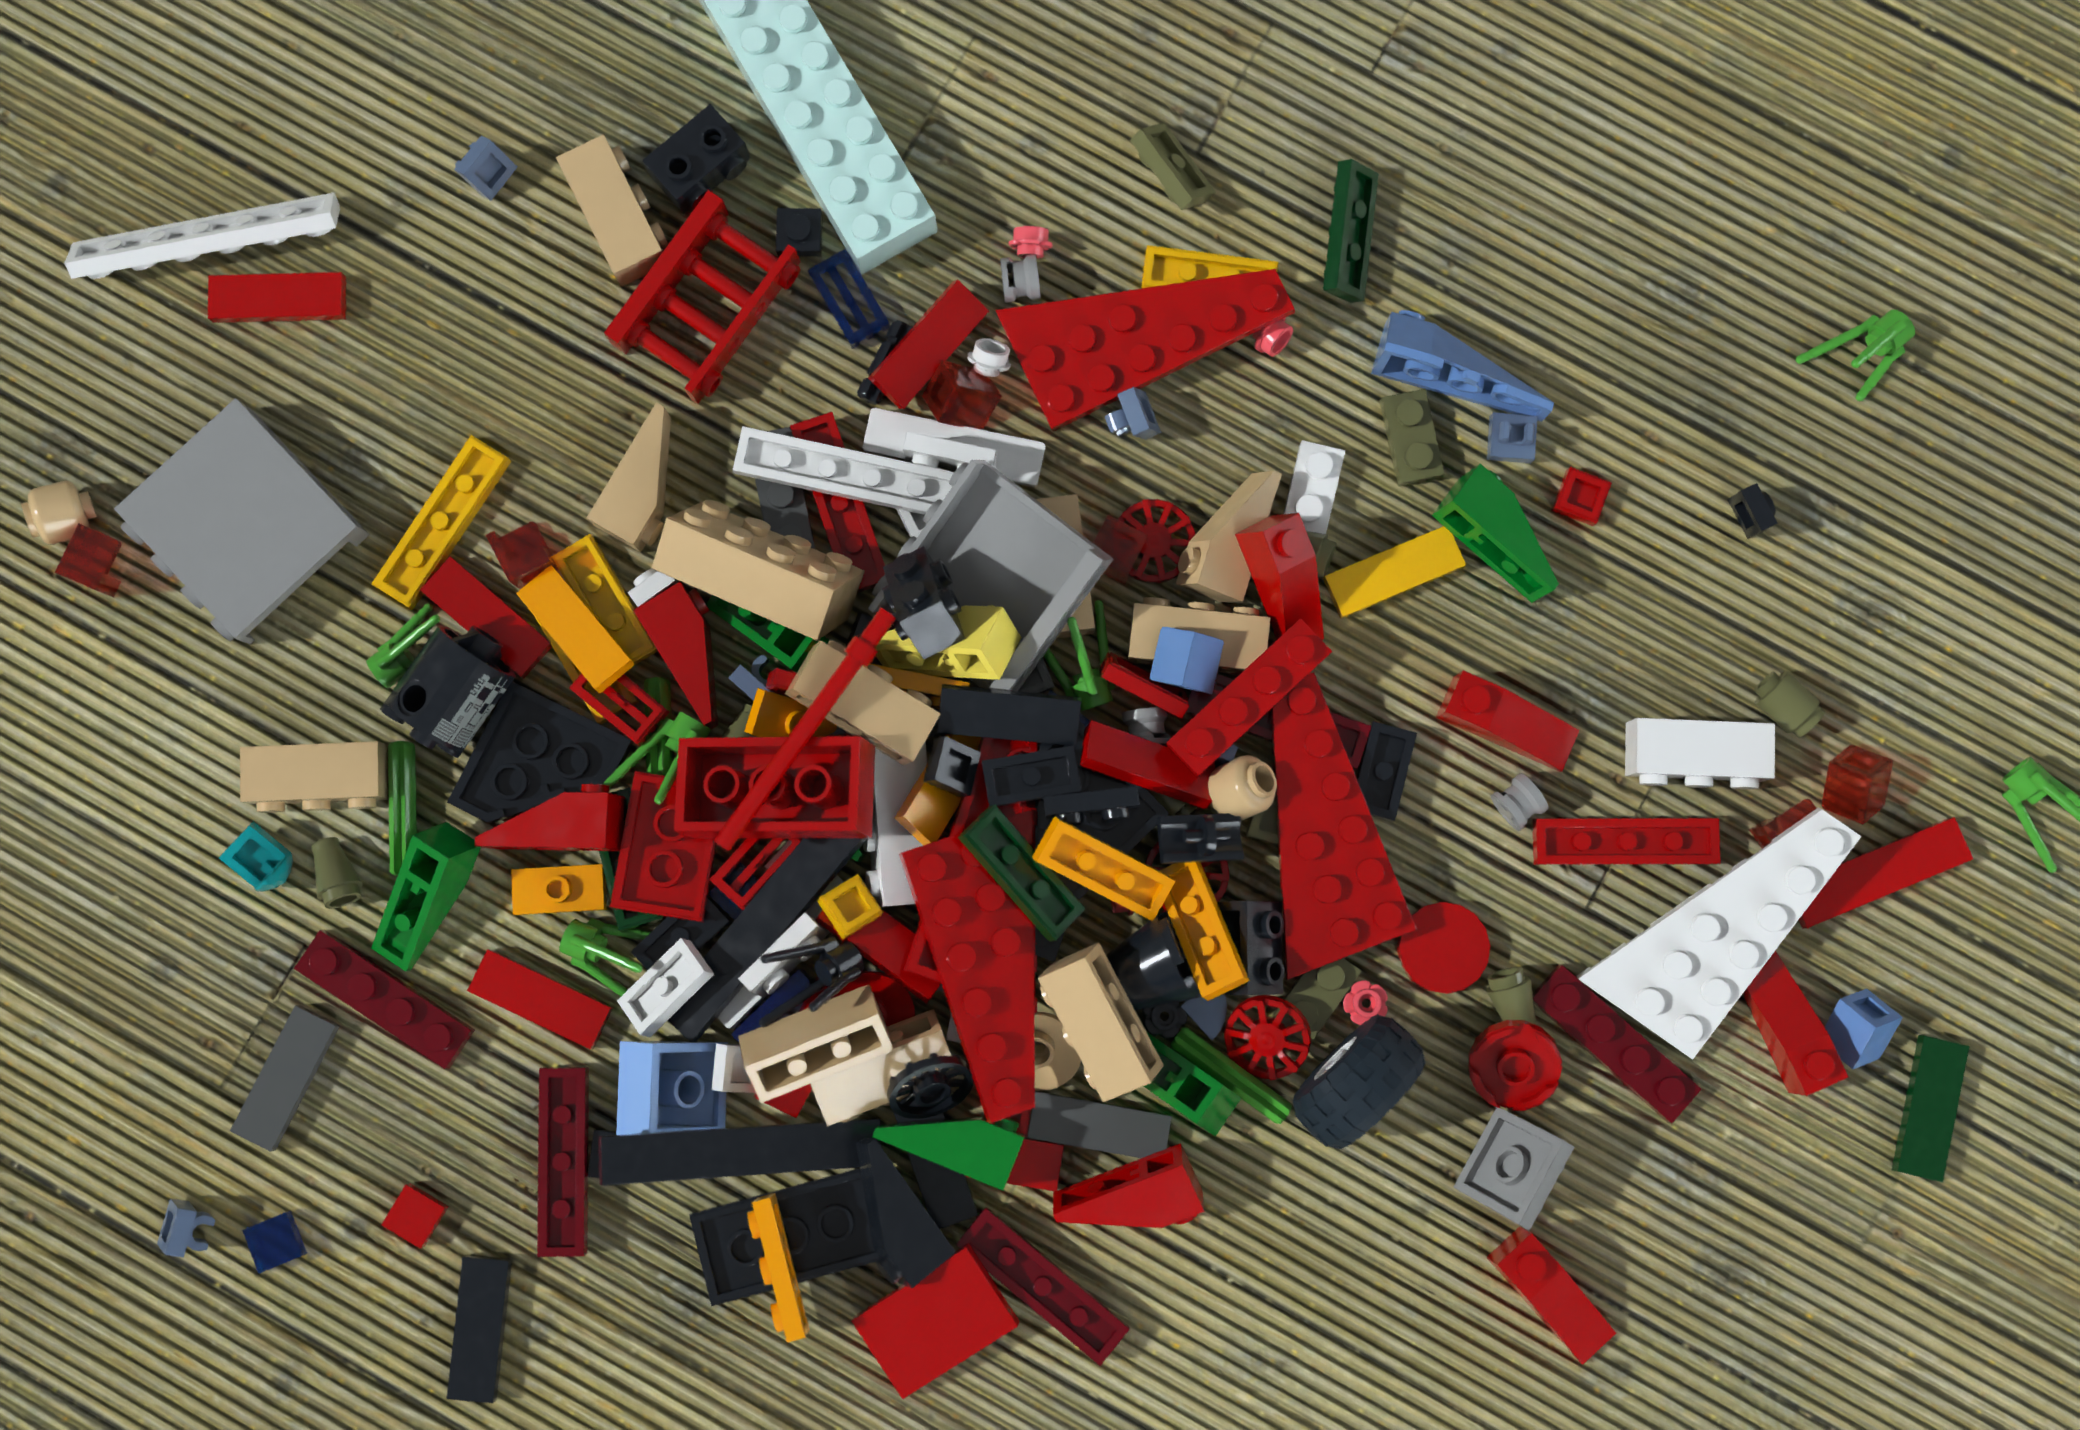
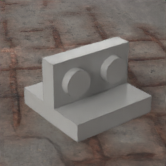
[1454,1107,1574,1231]

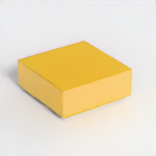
[817,874,883,940]

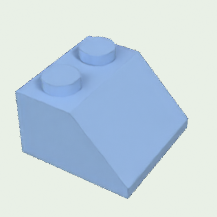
[616,1041,728,1135]

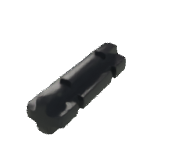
[857,320,912,405]

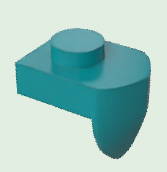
[219,821,293,892]

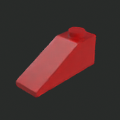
[1235,513,1324,640]
[633,582,718,730]
[1436,670,1580,772]
[475,784,625,851]
[1743,951,1849,1096]
[1053,1143,1205,1228]
[1486,1226,1617,1365]

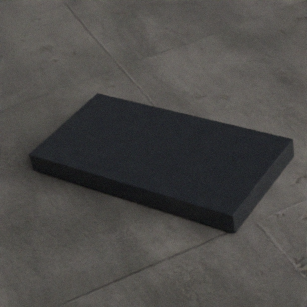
[689,1168,881,1306]

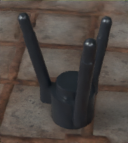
[759,936,864,1027]

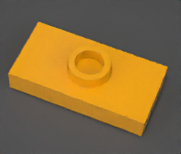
[744,688,837,737]
[511,864,607,915]

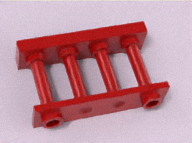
[604,190,801,404]

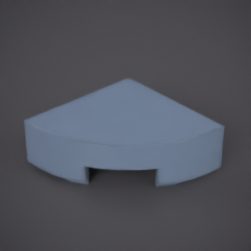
[1181,995,1227,1040]

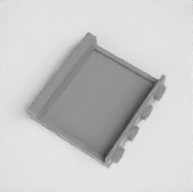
[114,398,370,645]
[868,460,1113,691]

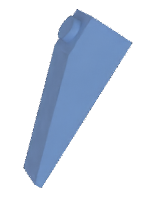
[1371,310,1554,422]

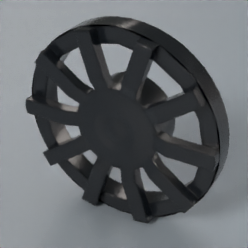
[887,1053,974,1119]

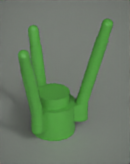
[1795,309,1915,401]
[1044,600,1116,712]
[366,603,440,689]
[603,712,711,804]
[2002,757,2080,873]
[559,917,651,997]

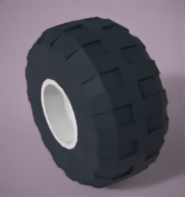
[1292,1015,1426,1149]

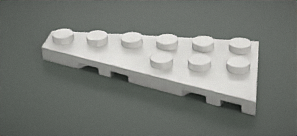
[1576,807,1861,1060]

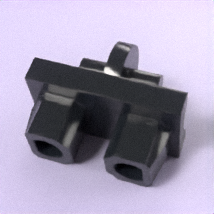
[1157,813,1244,864]

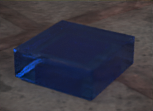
[242,1211,307,1274]

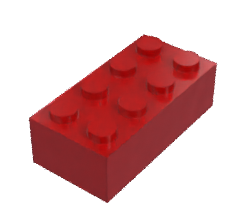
[674,736,875,839]

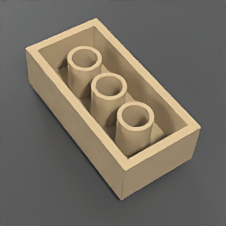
[652,500,864,640]

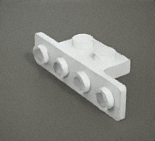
[863,408,1045,487]
[717,875,844,1029]

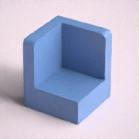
[1149,627,1224,694]
[1825,989,1903,1069]

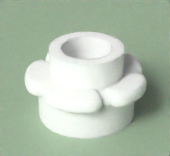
[967,338,1011,377]

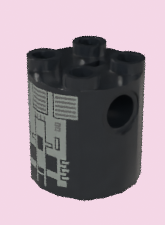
[380,625,516,758]

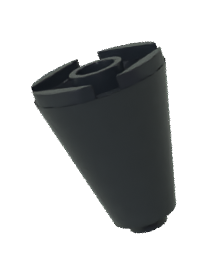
[1106,910,1201,1011]

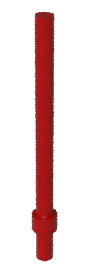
[714,608,896,851]

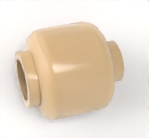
[21,481,97,545]
[1208,755,1277,820]

